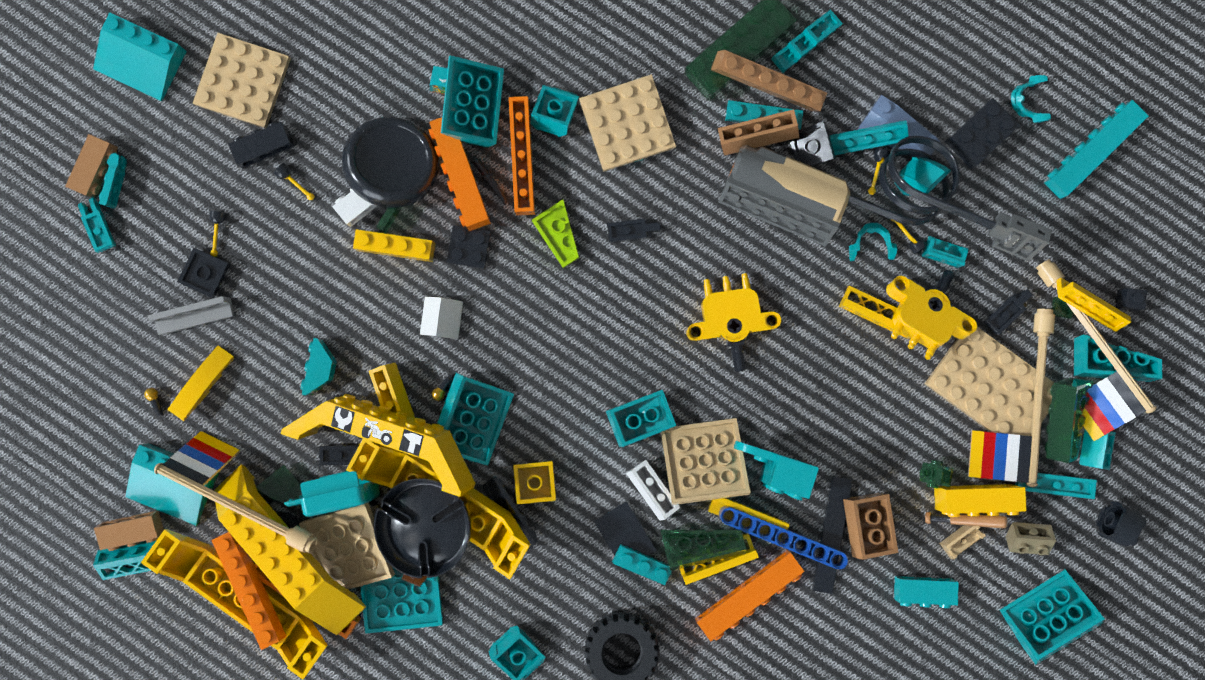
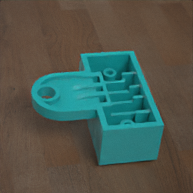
[733,441,819,501]

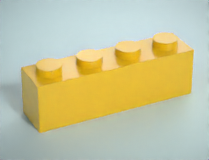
[353,229,436,262]
[369,362,415,419]

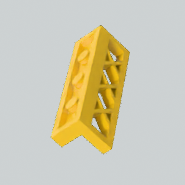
[1056,278,1131,332]
[839,286,911,339]
[708,498,790,540]
[676,533,759,585]

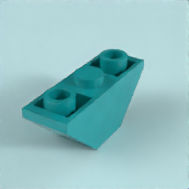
[300,338,337,395]

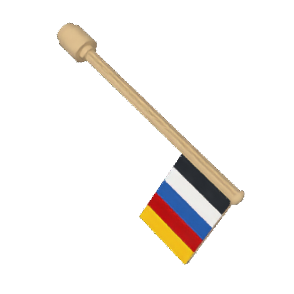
[1036,259,1157,441]
[968,309,1055,487]
[154,431,318,553]

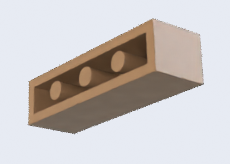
[718,109,799,156]

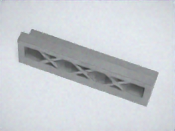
[147,296,235,335]

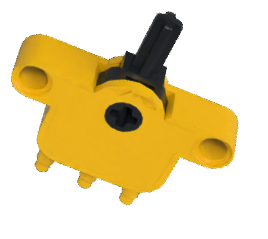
[886,270,977,360]
[686,273,781,372]

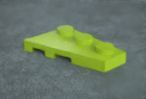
[531,200,579,268]

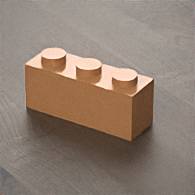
[65,134,118,198]
[94,510,164,551]

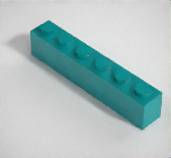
[1044,100,1148,199]

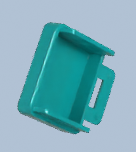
[284,471,380,517]

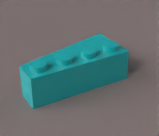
[1074,334,1162,382]

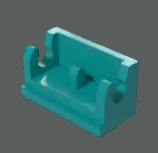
[922,236,968,268]

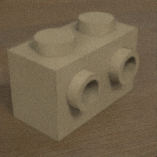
[1005,522,1056,555]

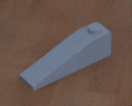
[857,95,940,155]

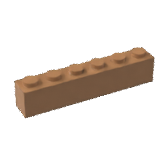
[711,50,827,111]

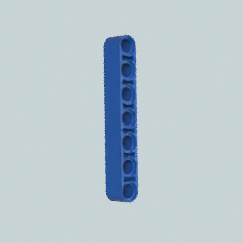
[719,506,848,570]

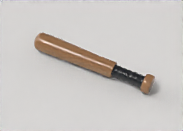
[925,512,1008,528]

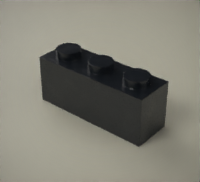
[228,122,295,168]

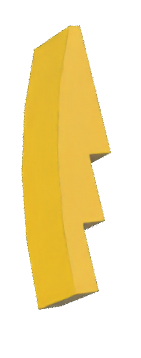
[168,346,234,421]

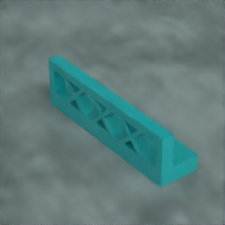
[93,540,157,580]

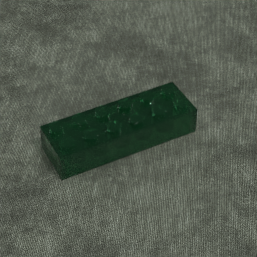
[684,0,797,101]

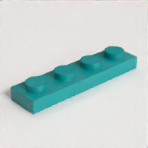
[725,100,803,130]
[830,120,909,155]
[1015,473,1097,499]

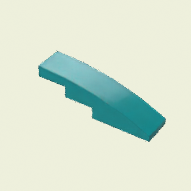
[771,10,843,73]

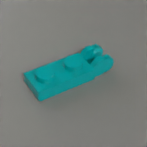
[99,153,127,209]
[78,198,116,253]

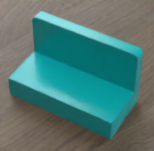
[1079,429,1116,470]

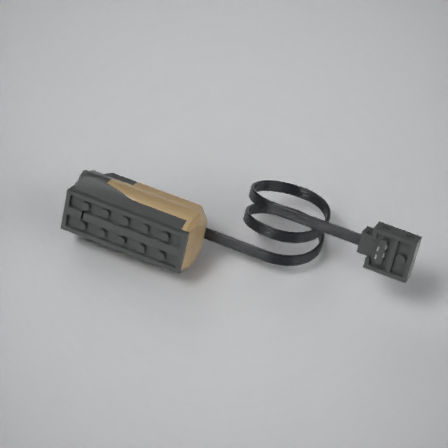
[718,136,1052,262]

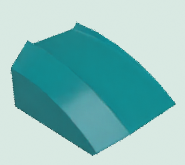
[530,85,579,137]
[895,157,951,196]
[489,625,546,680]

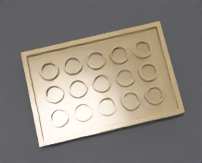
[925,327,1065,436]

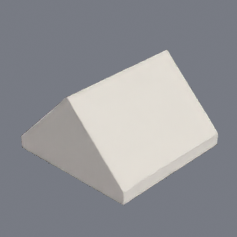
[420,297,463,339]

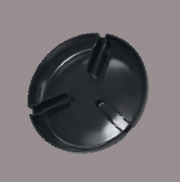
[342,117,439,208]
[374,478,471,578]

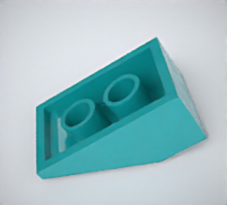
[606,390,676,447]

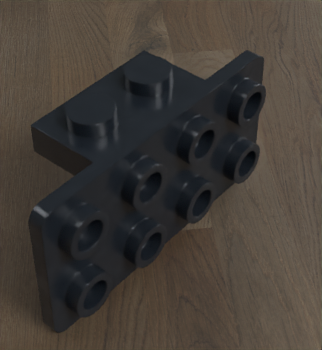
[482,476,538,547]

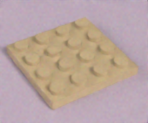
[193,33,291,128]
[579,74,676,172]
[661,418,750,505]
[299,503,395,589]

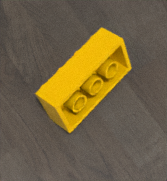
[934,484,1026,517]

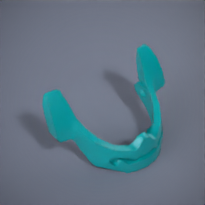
[1011,75,1051,123]
[849,223,897,261]

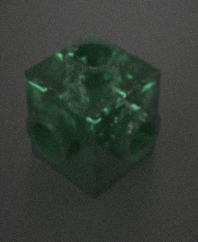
[919,460,954,489]

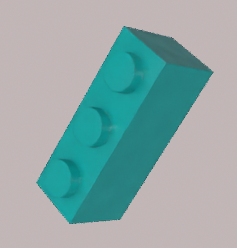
[894,576,959,608]

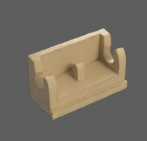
[939,525,986,559]

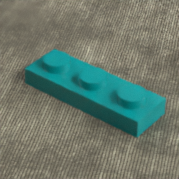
[612,544,673,585]

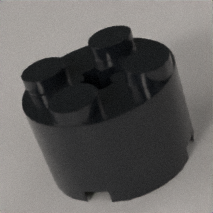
[1096,501,1146,547]

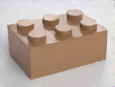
[843,493,898,560]

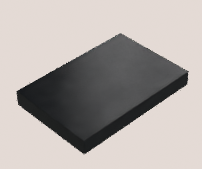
[594,501,657,571]

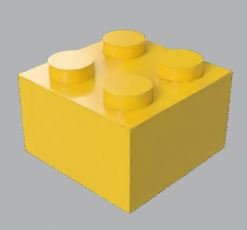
[513,461,556,505]

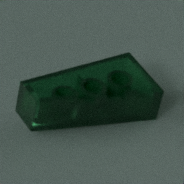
[1045,377,1093,463]
[660,529,746,571]

